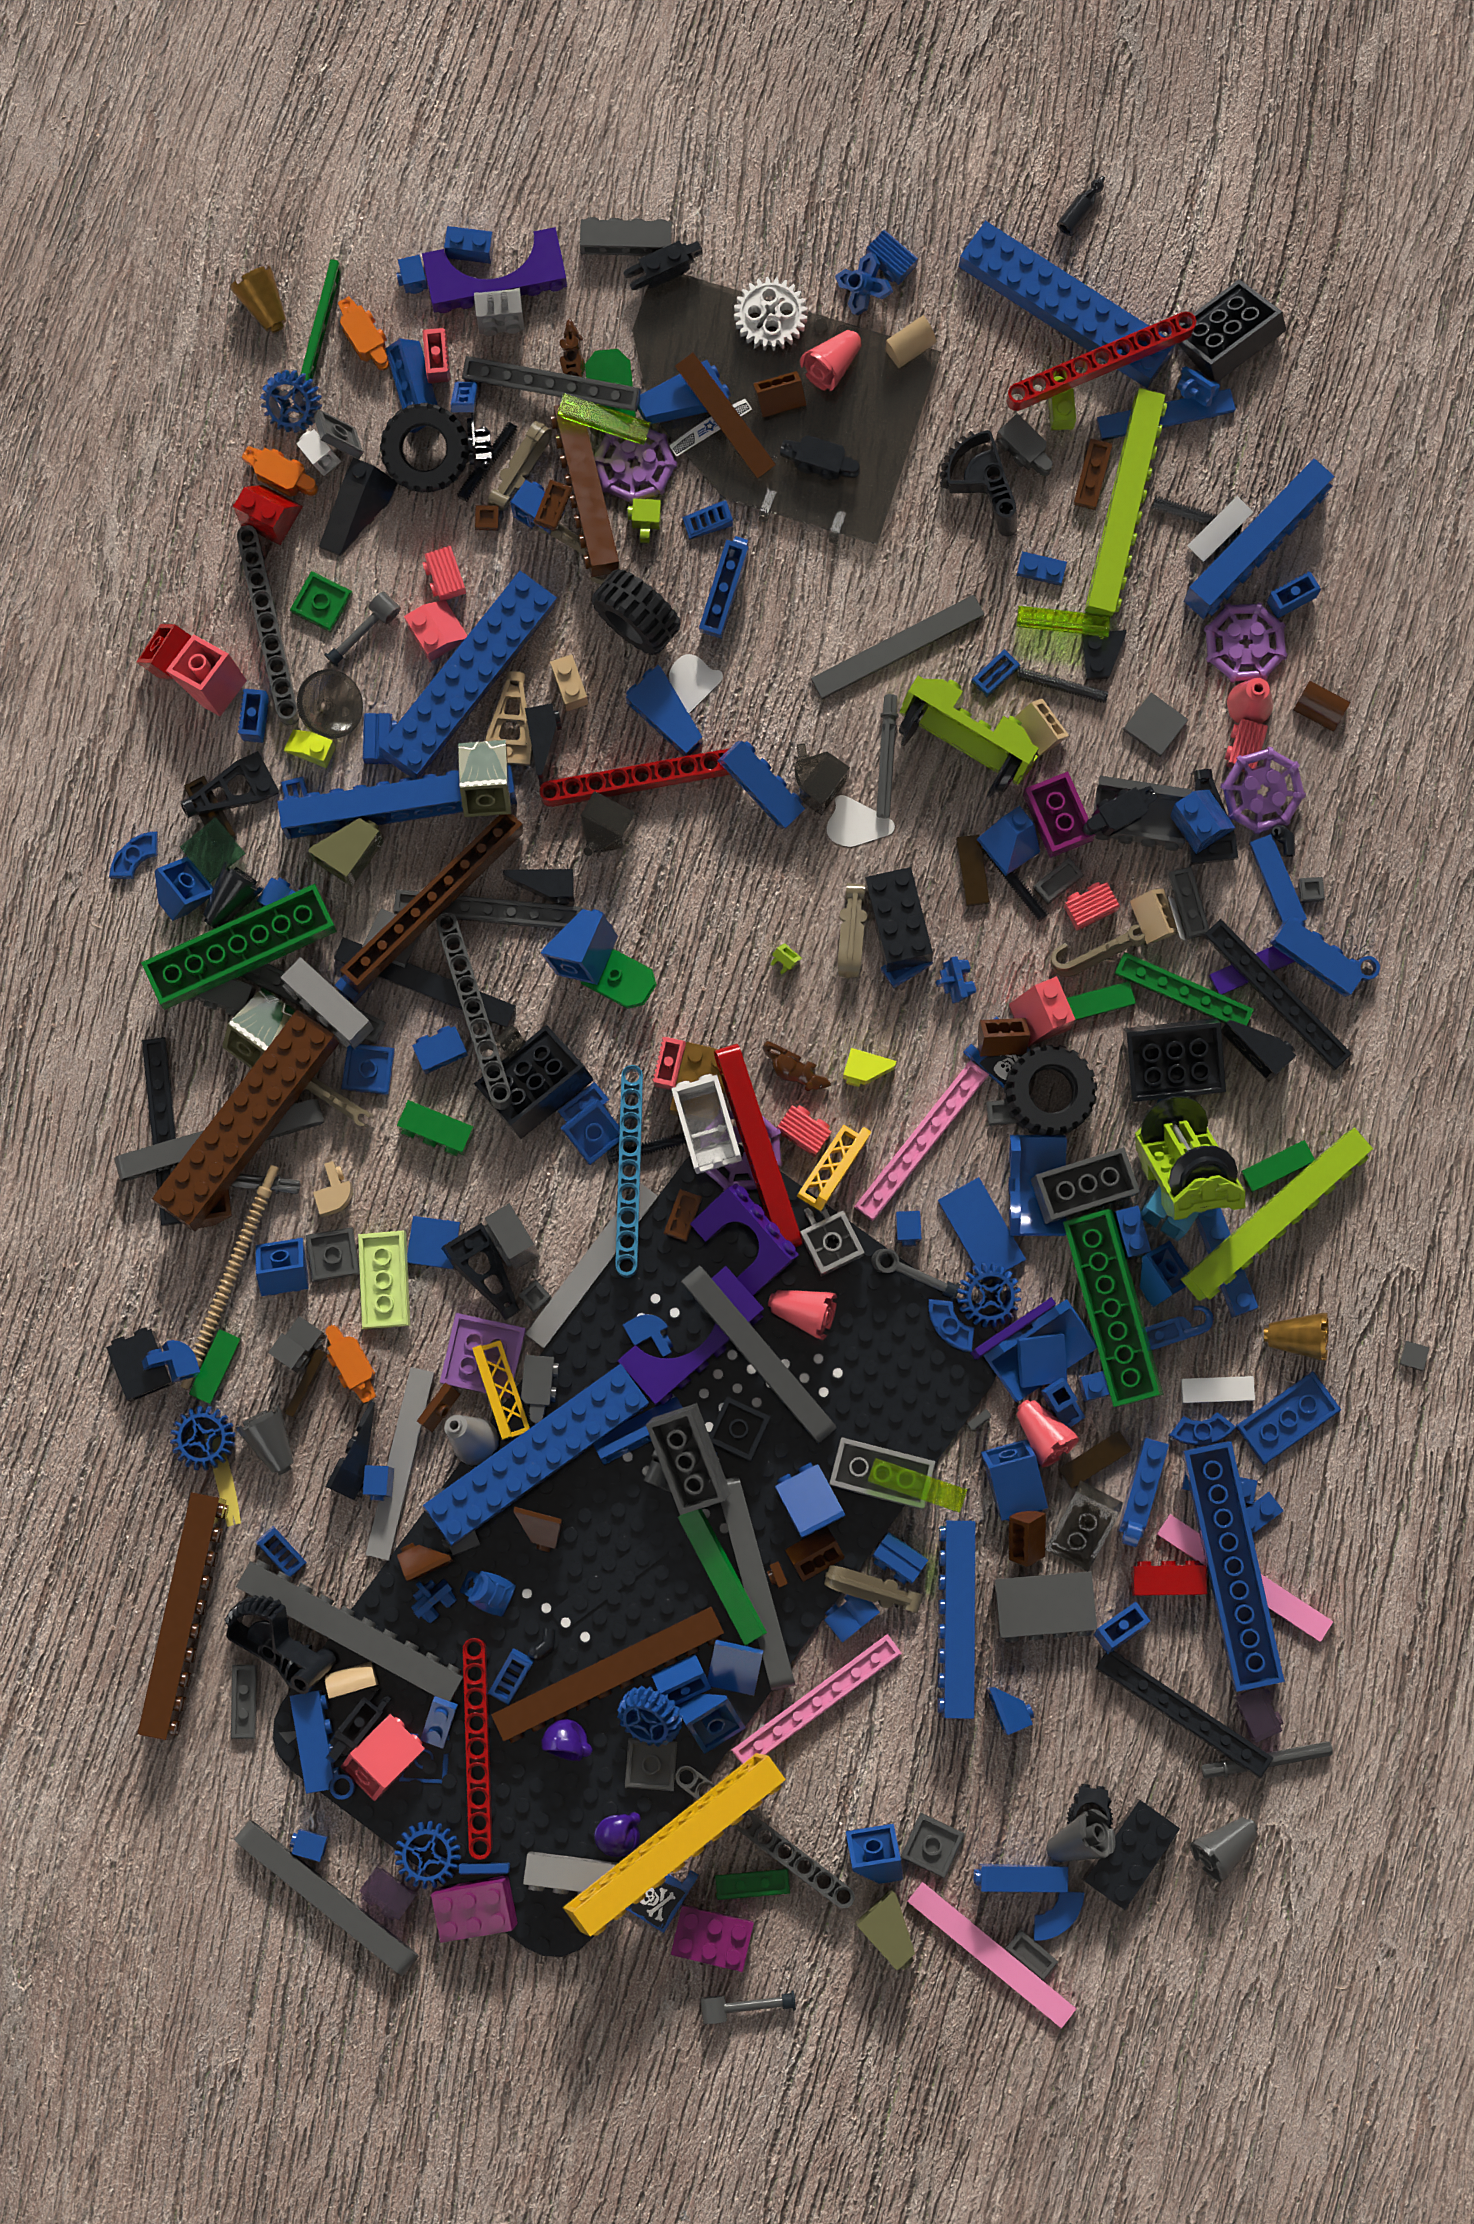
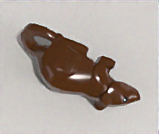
[559,318,585,377]
[763,1041,831,1091]

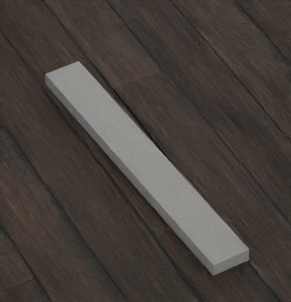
[525,1183,658,1349]
[365,1367,435,1560]

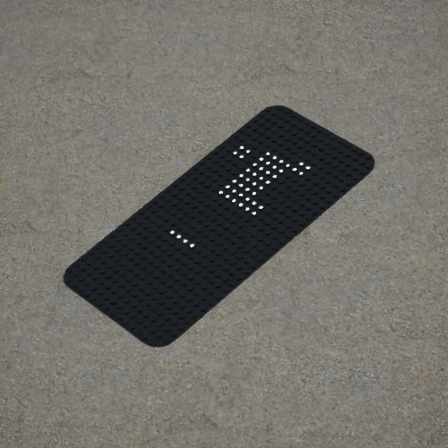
[273,1143,997,1957]

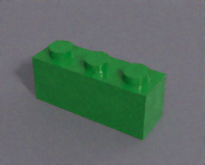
[397,1100,475,1157]

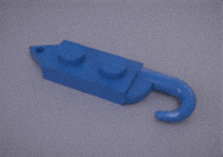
[1145,1305,1214,1350]

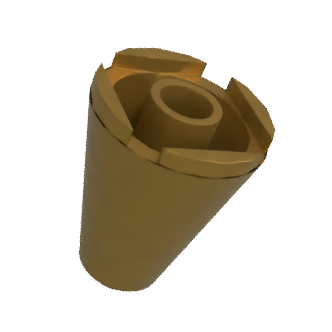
[230,265,286,333]
[1264,1313,1329,1361]

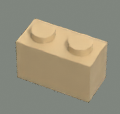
[550,654,588,712]

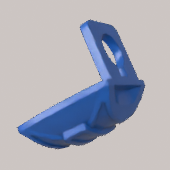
[460,1571,516,1616]

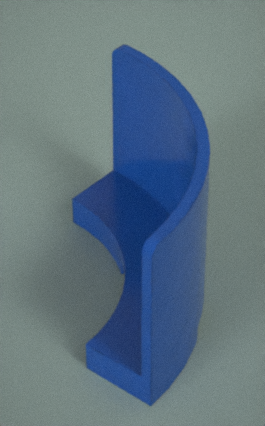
[1008,1135,1067,1236]
[983,1299,1097,1402]

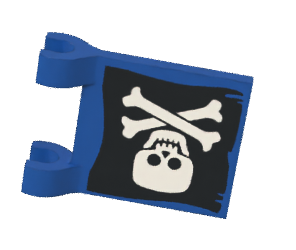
[963,1016,1031,1089]
[626,1870,699,1933]

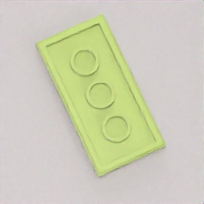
[358,1230,410,1330]

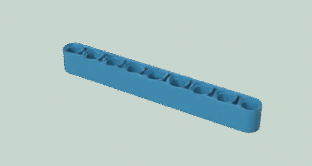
[615,1065,643,1278]

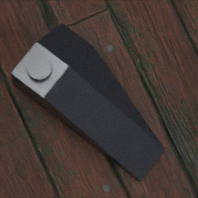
[319,457,398,556]
[325,1401,378,1502]

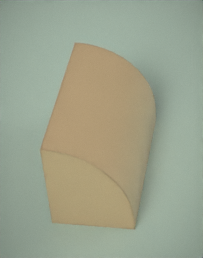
[886,315,936,368]
[1015,699,1069,756]
[1130,889,1178,944]
[325,1661,379,1699]

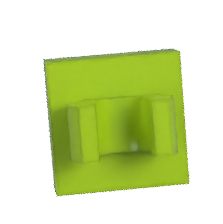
[771,943,802,974]

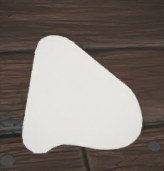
[669,654,723,713]
[827,795,895,847]

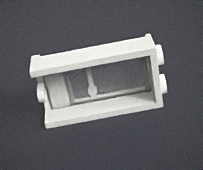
[671,1074,742,1174]

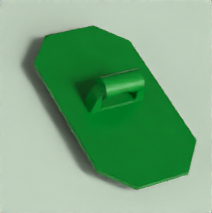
[585,349,636,433]
[580,949,657,1009]

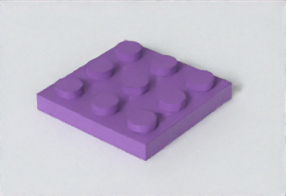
[440,1313,526,1399]

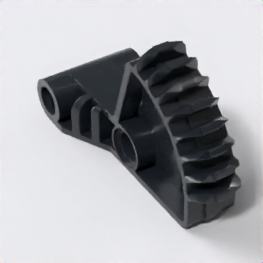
[940,430,1018,537]
[224,1595,336,1694]

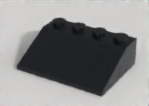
[1177,279,1287,382]
[1122,1018,1226,1102]
[474,1024,594,1140]

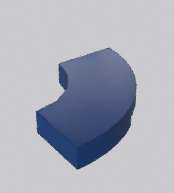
[109,832,158,879]
[928,1299,974,1352]
[1168,1412,1236,1446]
[1033,1891,1084,1941]

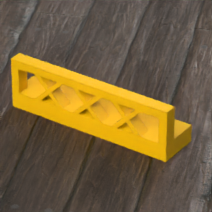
[797,1125,871,1211]
[472,1340,530,1440]

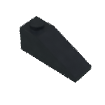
[503,869,574,905]

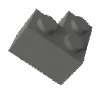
[268,1316,325,1373]

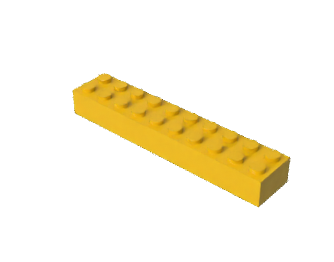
[563,1753,786,1937]

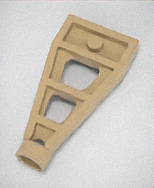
[486,671,532,766]

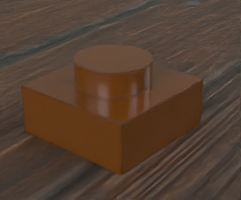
[475,505,499,531]
[767,1561,788,1588]

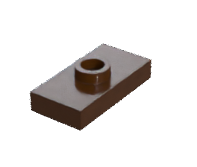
[534,479,572,531]
[664,1189,702,1242]
[417,1382,461,1433]

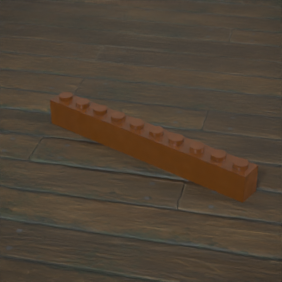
[340,814,523,994]
[491,1607,724,1743]

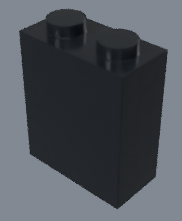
[106,1327,175,1402]

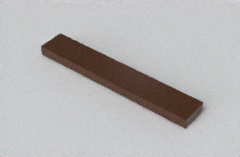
[675,352,776,479]

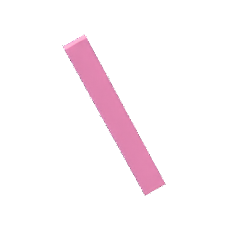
[854,1060,989,1222]
[1156,1514,1333,1642]
[731,1634,902,1765]
[907,1882,1076,2029]

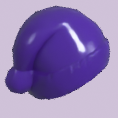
[542,1719,592,1761]
[594,1812,641,1857]

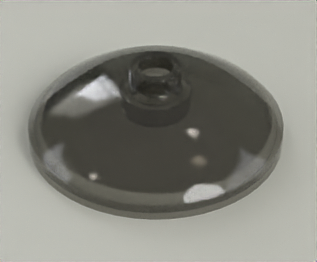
[297,669,363,739]

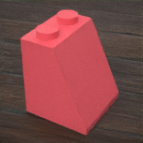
[166,634,247,716]
[1009,976,1076,1047]
[341,1714,425,1801]

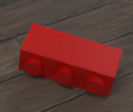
[1131,1560,1207,1596]

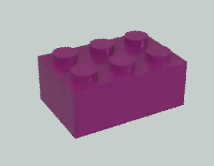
[1023,771,1096,858]
[431,1875,518,1943]
[670,1904,754,1972]

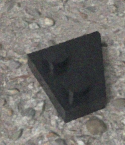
[1081,630,1127,681]

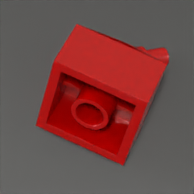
[136,624,192,692]

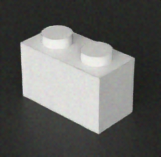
[297,429,341,476]

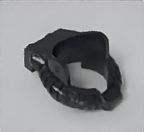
[1066,1784,1113,1829]

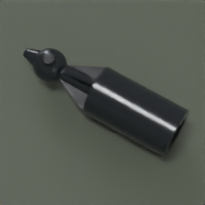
[1057,176,1105,236]

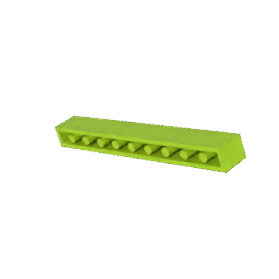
[1084,388,1167,618]
[1181,1127,1373,1301]

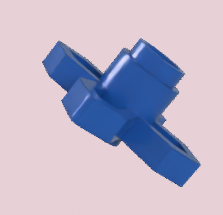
[835,252,893,316]

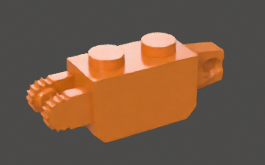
[338,296,389,371]
[242,446,318,497]
[325,1324,377,1404]

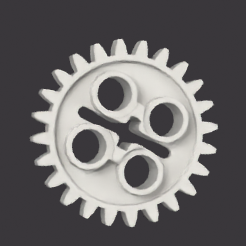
[734,277,808,351]

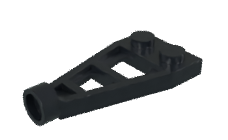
[180,751,279,818]
[1188,769,1238,865]
[441,1223,521,1320]

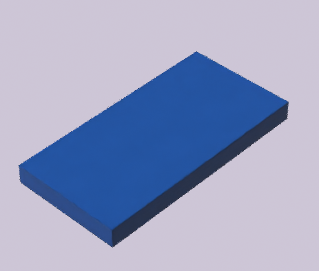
[938,1177,1026,1283]
[1236,1371,1341,1465]

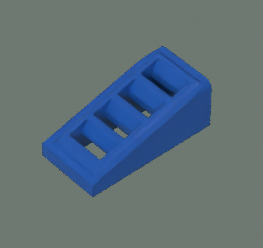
[682,500,733,540]
[256,1526,307,1577]
[488,1648,534,1706]

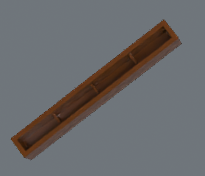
[550,401,619,577]

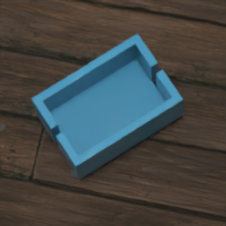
[1140,1185,1200,1242]

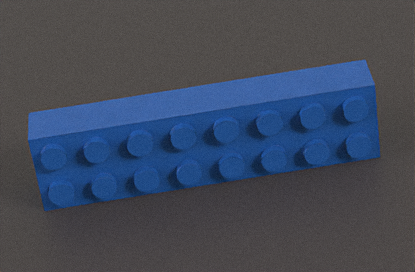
[1183,458,1335,620]
[937,1520,975,1719]

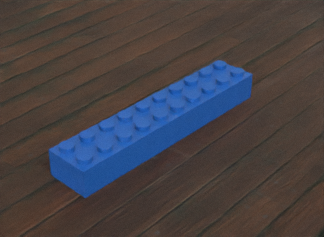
[958,220,1175,389]
[379,570,557,780]
[277,765,517,839]
[423,1364,649,1547]
[1181,1441,1285,1692]

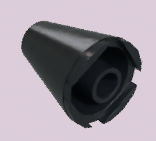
[203,861,264,929]

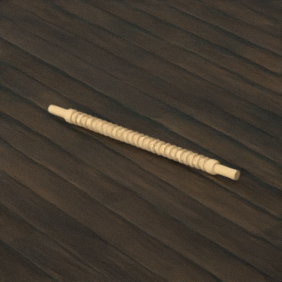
[180,1164,279,1390]

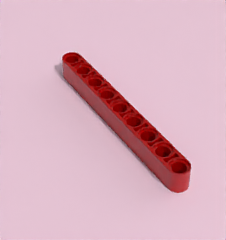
[1006,311,1196,411]
[539,748,730,807]
[714,1043,802,1247]
[463,1638,493,1860]

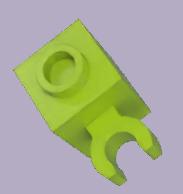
[628,498,661,543]

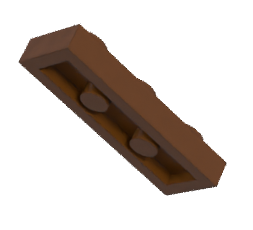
[1073,438,1113,510]

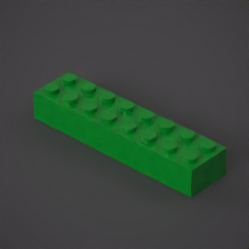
[141,884,337,1010]
[1063,1209,1164,1407]

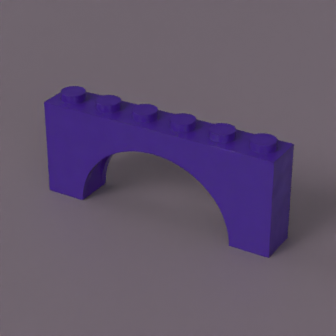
[422,227,567,314]
[618,1266,764,1406]

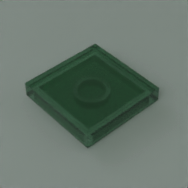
[180,817,247,883]

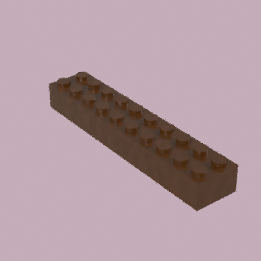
[152,1009,339,1232]
[137,1492,229,1740]

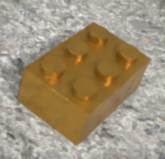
[670,1042,725,1124]

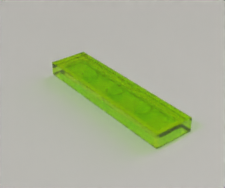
[556,393,651,445]
[1016,606,1110,637]
[867,1458,967,1513]

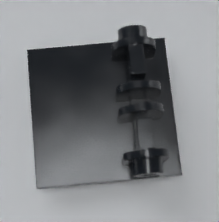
[467,412,492,474]

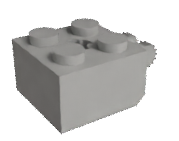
[474,288,525,336]
[800,1206,865,1277]

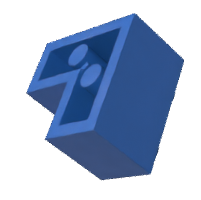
[510,480,565,534]

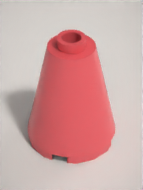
[800,330,862,391]
[1227,678,1273,724]
[768,1290,837,1340]
[1016,1400,1079,1468]

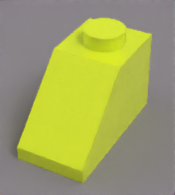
[284,729,336,768]
[842,1048,897,1087]

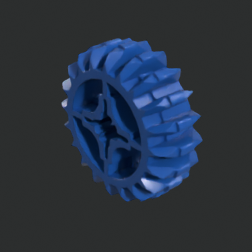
[260,370,322,433]
[957,1263,1021,1327]
[170,1406,236,1471]
[617,1686,683,1747]
[394,1821,461,1889]

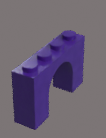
[690,1183,799,1296]

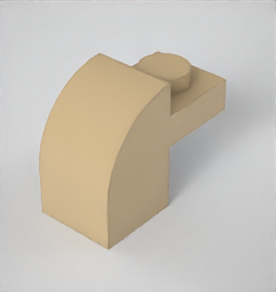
[313,1161,353,1218]

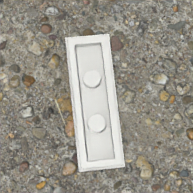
[1187,496,1253,562]
[1181,1376,1255,1403]

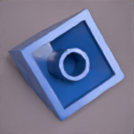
[977,806,1040,876]
[155,856,213,921]
[1140,1240,1190,1307]
[986,1687,1035,1735]
[676,1694,746,1754]
[846,1824,903,1884]

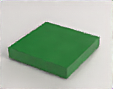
[290,571,353,633]

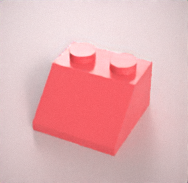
[404,600,468,662]

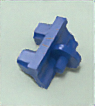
[1176,366,1220,407]
[935,956,976,1004]
[411,1578,456,1623]

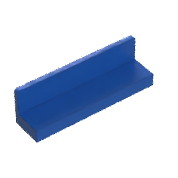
[385,338,438,433]
[594,1397,683,1465]

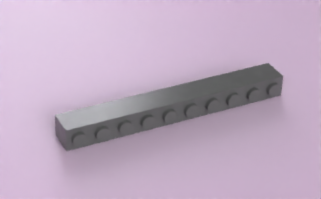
[236,1559,464,1702]

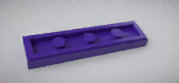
[1209,946,1295,995]
[971,1297,1056,1360]

